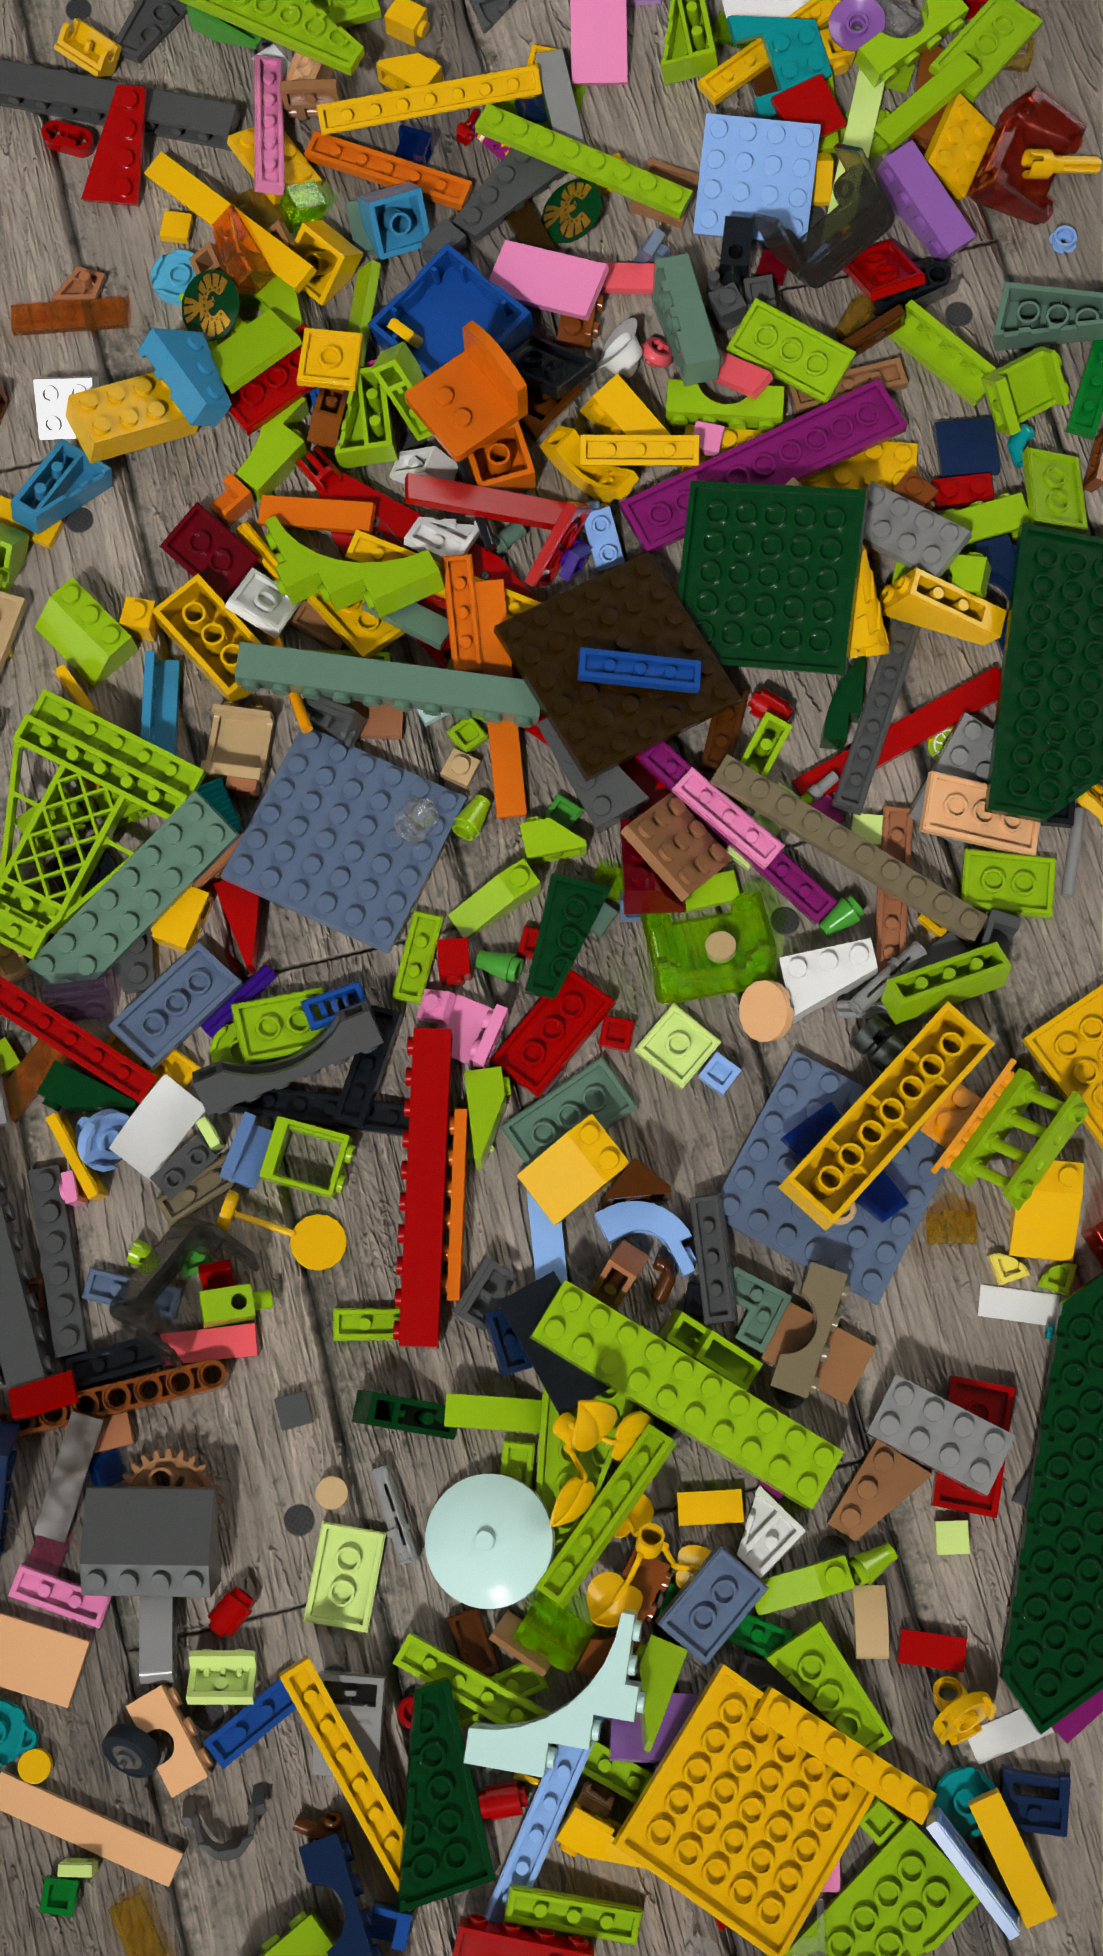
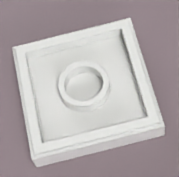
[225,567,302,639]

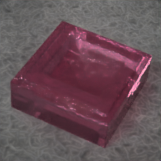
[26,1535,70,1576]

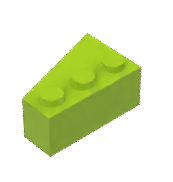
[660,0,718,85]
[335,366,398,469]
[247,1908,337,1956]

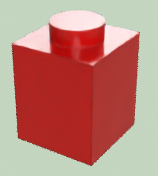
[437,937,471,986]

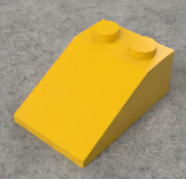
[516,1114,630,1226]
[1008,1160,1084,1262]

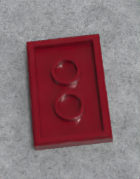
[159,502,263,604]

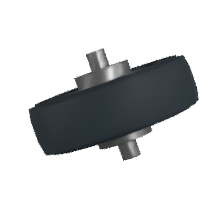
[102,1724,161,1778]

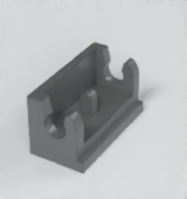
[295,697,367,749]
[453,1256,517,1332]

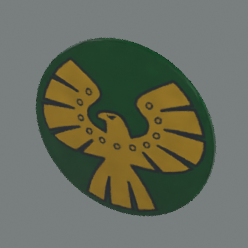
[541,179,602,243]
[182,270,240,342]

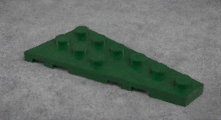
[397,1677,496,1914]

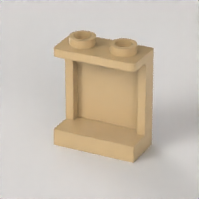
[200,702,276,789]

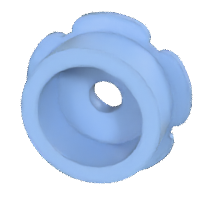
[1049,225,1077,254]

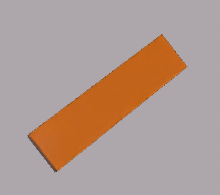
[258,495,376,534]
[442,554,483,673]

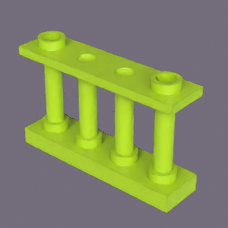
[949,1068,1090,1211]

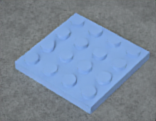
[693,113,821,246]

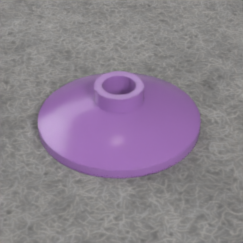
[829,0,886,52]

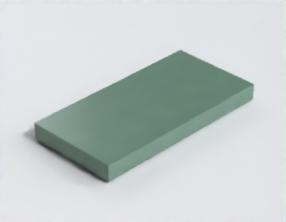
[500,1057,638,1166]

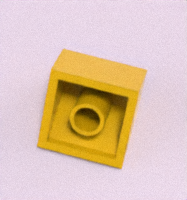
[293,220,364,306]

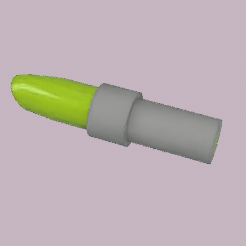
[799,771,839,805]

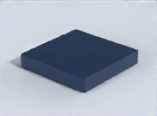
[933,417,1000,478]

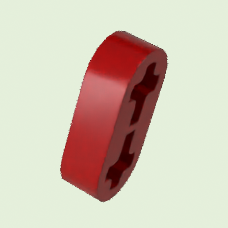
[41,120,96,158]

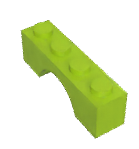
[854,0,969,88]
[665,379,785,431]

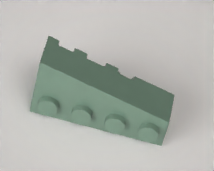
[993,282,1103,351]

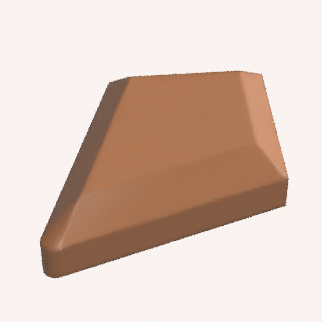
[52,266,106,302]

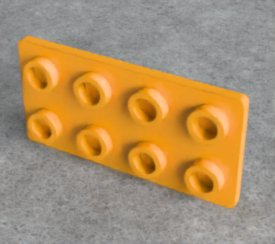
[920,1058,1017,1174]

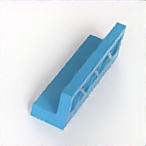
[140,651,181,756]

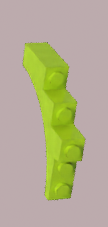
[230,317,309,503]
[264,516,445,618]

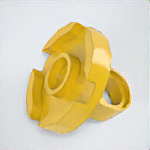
[932,1676,997,1745]

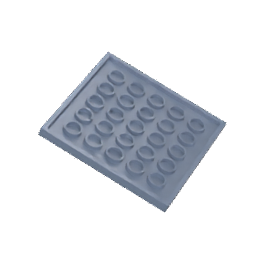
[221,729,467,954]
[719,1050,946,1305]

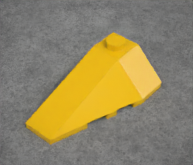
[556,1798,646,1869]

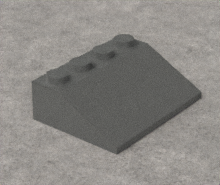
[80,1486,221,1598]

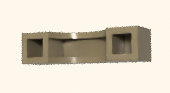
[768,1262,851,1399]

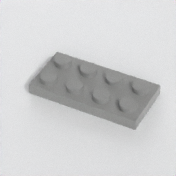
[863,481,971,578]
[907,712,994,847]

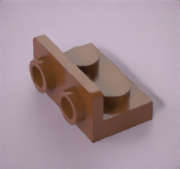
[557,295,604,350]

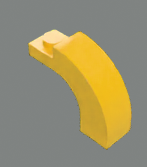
[539,425,639,505]

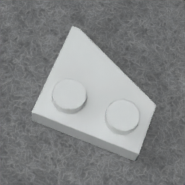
[404,517,480,563]
[737,1486,806,1579]

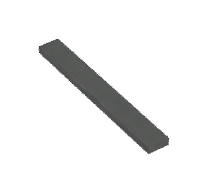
[831,618,921,816]

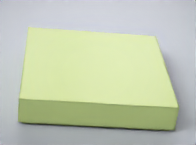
[634,1003,722,1090]

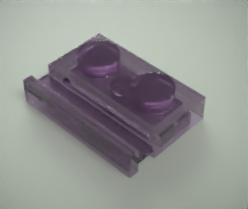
[42,978,114,1022]

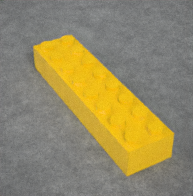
[778,1001,996,1231]

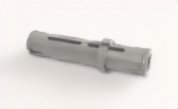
[847,941,928,1017]
[369,1465,419,1566]

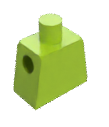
[199,1284,273,1329]

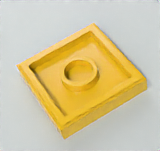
[297,328,364,391]

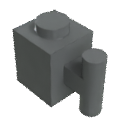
[706,271,747,334]

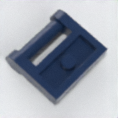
[999,1764,1071,1837]

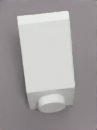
[389,446,458,484]

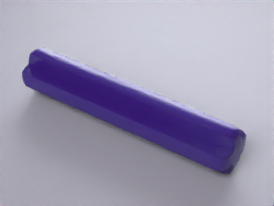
[201,965,276,1037]

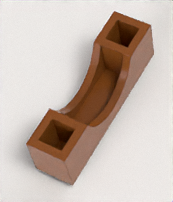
[576,1546,673,1679]

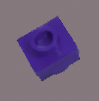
[558,538,593,582]

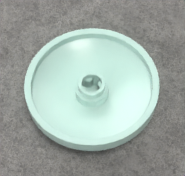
[425,1474,555,1609]

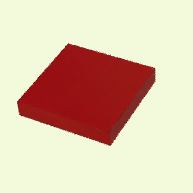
[770,73,847,140]

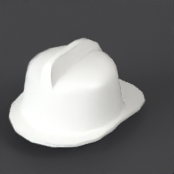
[597,318,643,378]

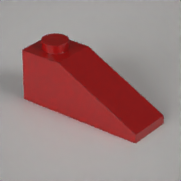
[214,880,263,973]

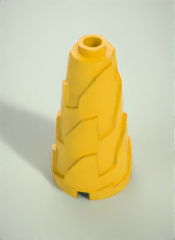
[849,545,890,658]

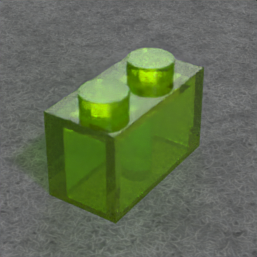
[512,1592,596,1674]

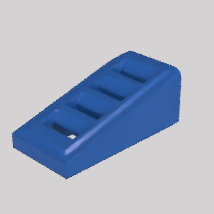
[301,981,366,1031]

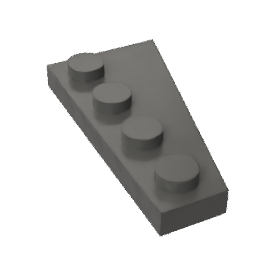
[452,148,565,242]

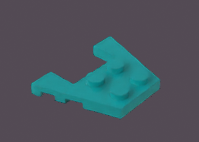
[726,15,833,119]

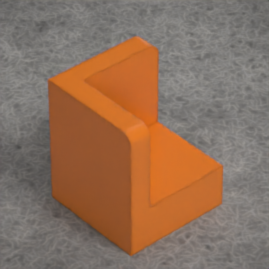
[210,473,255,527]

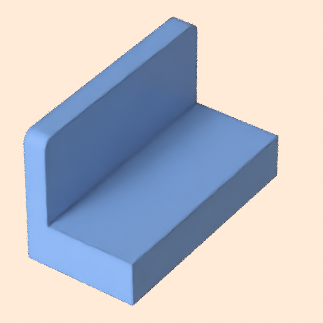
[219,1112,273,1189]

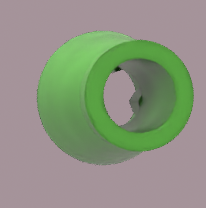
[818,895,865,938]
[475,950,524,983]

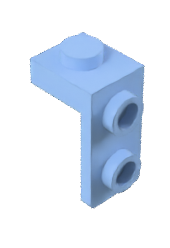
[584,500,625,571]

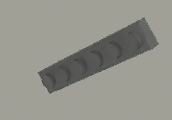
[28,1165,89,1358]

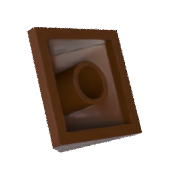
[519,384,583,442]
[605,1158,671,1207]

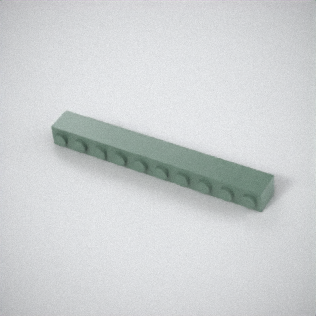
[235,642,540,728]

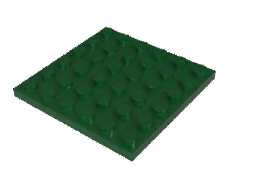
[677,480,869,676]

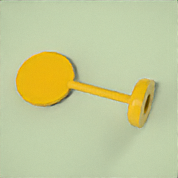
[215,1189,347,1271]

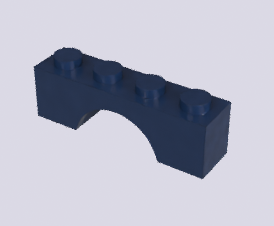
[971,535,1017,654]
[299,1833,383,1956]

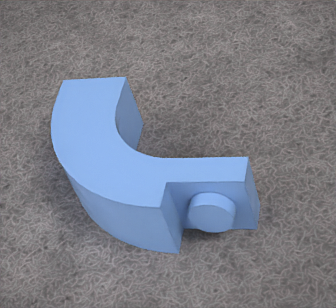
[594,1201,697,1279]

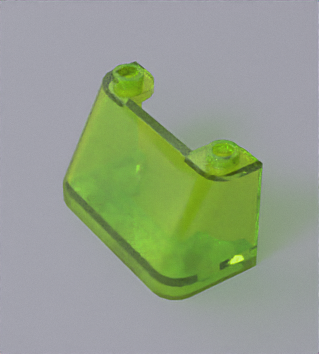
[640,891,777,1004]

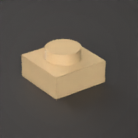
[440,748,481,790]

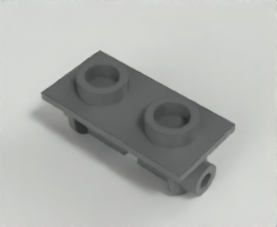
[150,1135,218,1200]

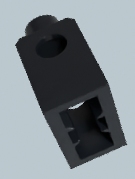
[719,216,754,291]

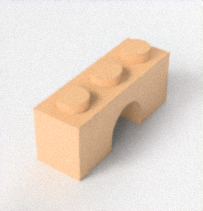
[126,1683,213,1798]

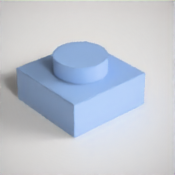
[698,1052,742,1097]

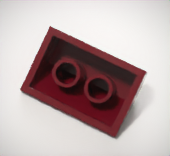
[620,819,686,914]

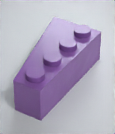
[869,140,976,262]

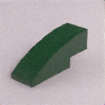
[819,656,866,750]

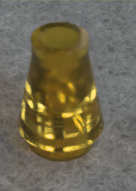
[834,295,876,339]

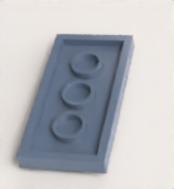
[108,942,242,1070]

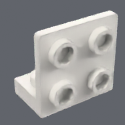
[34,376,99,439]

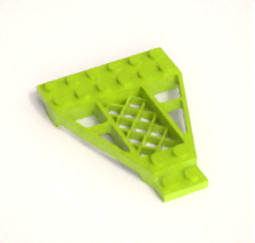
[0,688,207,961]

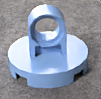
[75,1108,130,1172]

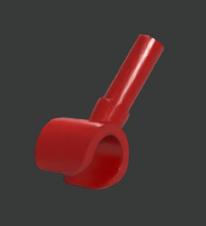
[456,109,480,146]

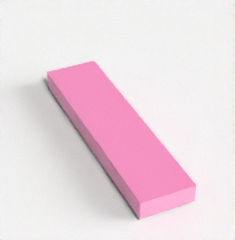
[671,767,785,870]

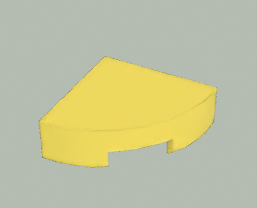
[987,1253,1030,1286]

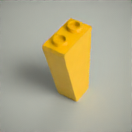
[879,567,1007,646]

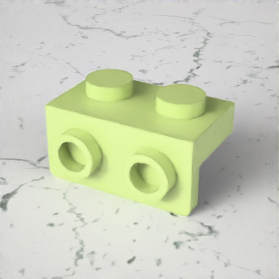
[186,1649,258,1705]

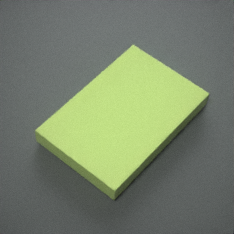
[303,1521,387,1633]

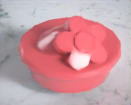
[640,337,672,368]

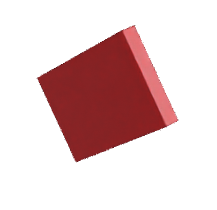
[838,239,926,302]
[524,501,591,587]

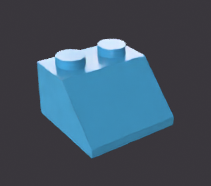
[357,181,430,260]

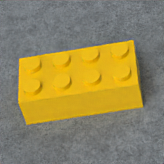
[65,372,198,464]
[152,574,262,704]

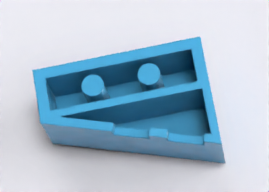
[137,328,232,427]
[11,438,112,535]

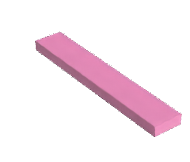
[253,55,285,196]

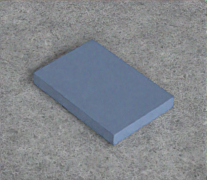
[655,1544,769,1666]

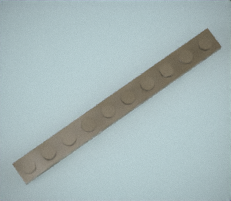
[710,754,989,944]

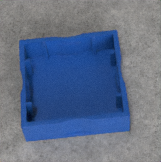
[368,243,534,378]

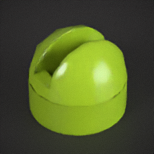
[126,1238,152,1266]

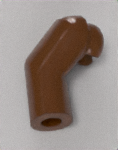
[652,1254,676,1303]
[292,1810,343,1841]

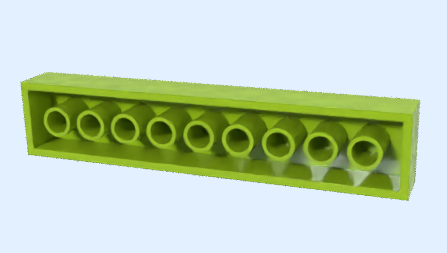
[529,1280,844,1510]

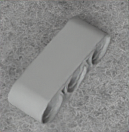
[139,1596,178,1684]

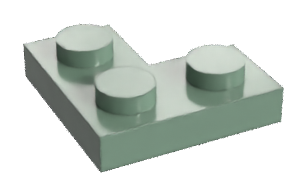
[732,1266,792,1354]

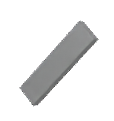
[535,49,586,145]

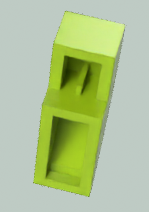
[658,1309,763,1391]
[444,1393,542,1433]

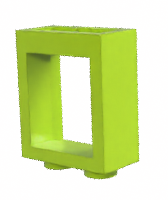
[259,1116,356,1200]

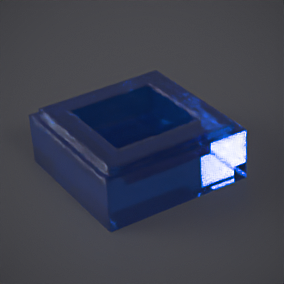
[89,1448,127,1486]

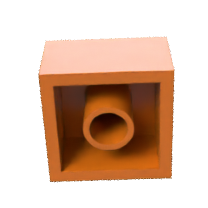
[467,421,536,493]

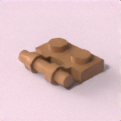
[280,78,341,121]

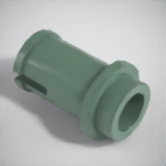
[493,523,527,555]

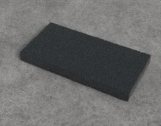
[498,1271,610,1416]

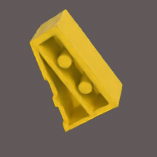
[579,373,671,470]

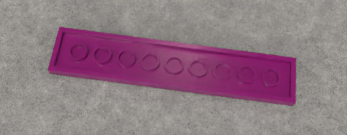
[619,378,907,554]

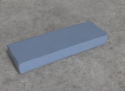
[82,1267,184,1321]

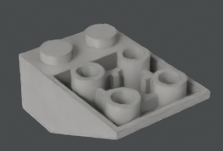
[312,1670,388,1780]

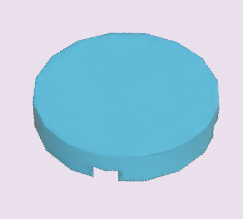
[150,249,196,306]

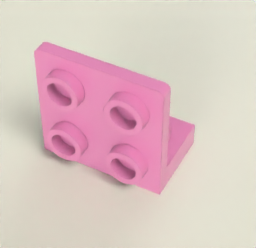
[437,993,509,1069]

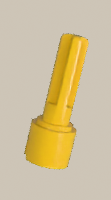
[1021,149,1102,179]

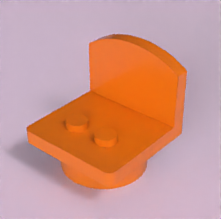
[405,320,528,462]

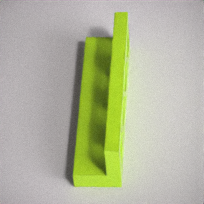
[888,299,997,407]

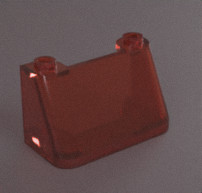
[966,86,1087,225]

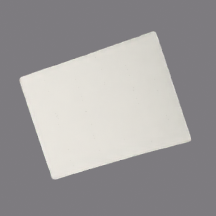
[109,1074,206,1181]

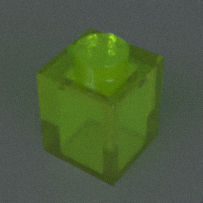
[279,181,327,228]

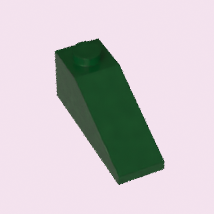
[36,1060,140,1112]
[352,1390,456,1440]

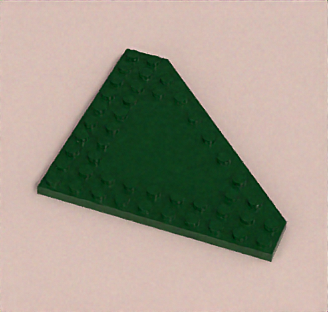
[984,522,1103,823]
[999,1272,1103,1735]

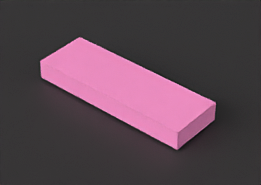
[8,1564,113,1629]

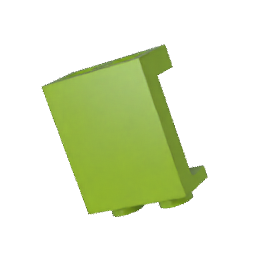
[981,346,1070,436]

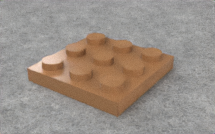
[620,792,733,902]

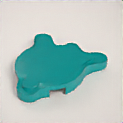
[0,1698,39,1767]

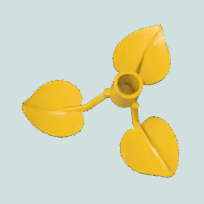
[549,1400,652,1527]
[586,1494,711,1627]

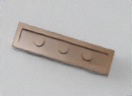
[788,357,908,416]

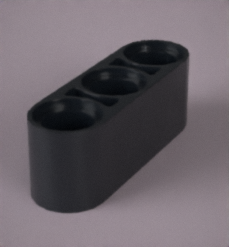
[868,261,952,317]

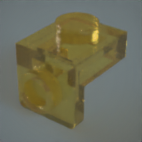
[926,1210,977,1245]

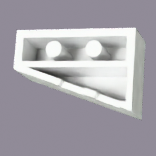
[779,938,878,1024]

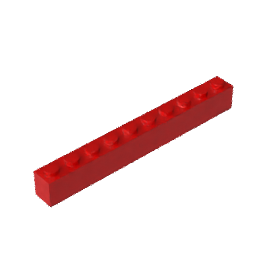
[393,1028,453,1349]

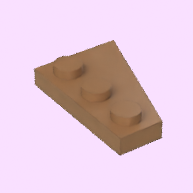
[826,1440,933,1541]

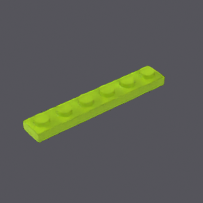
[535,1423,677,1609]

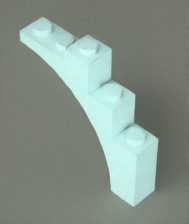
[464,1609,646,1778]

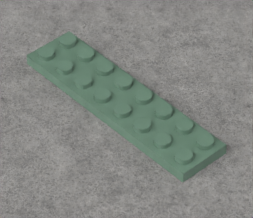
[25,791,241,1010]

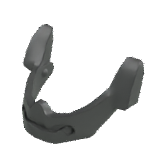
[182,1784,267,1861]

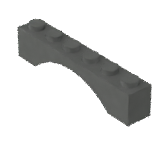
[192,999,384,1116]

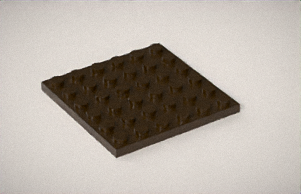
[494,552,742,782]

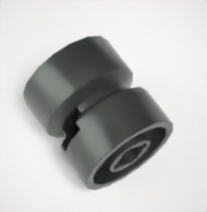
[849,1014,909,1073]

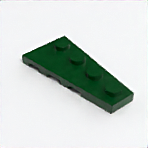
[524,873,611,1000]

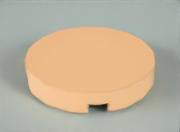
[739,980,794,1042]

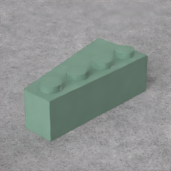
[652,253,723,386]

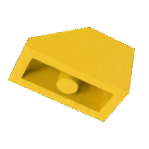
[376,53,443,90]

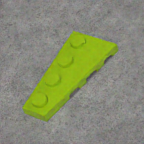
[764,1620,893,1752]

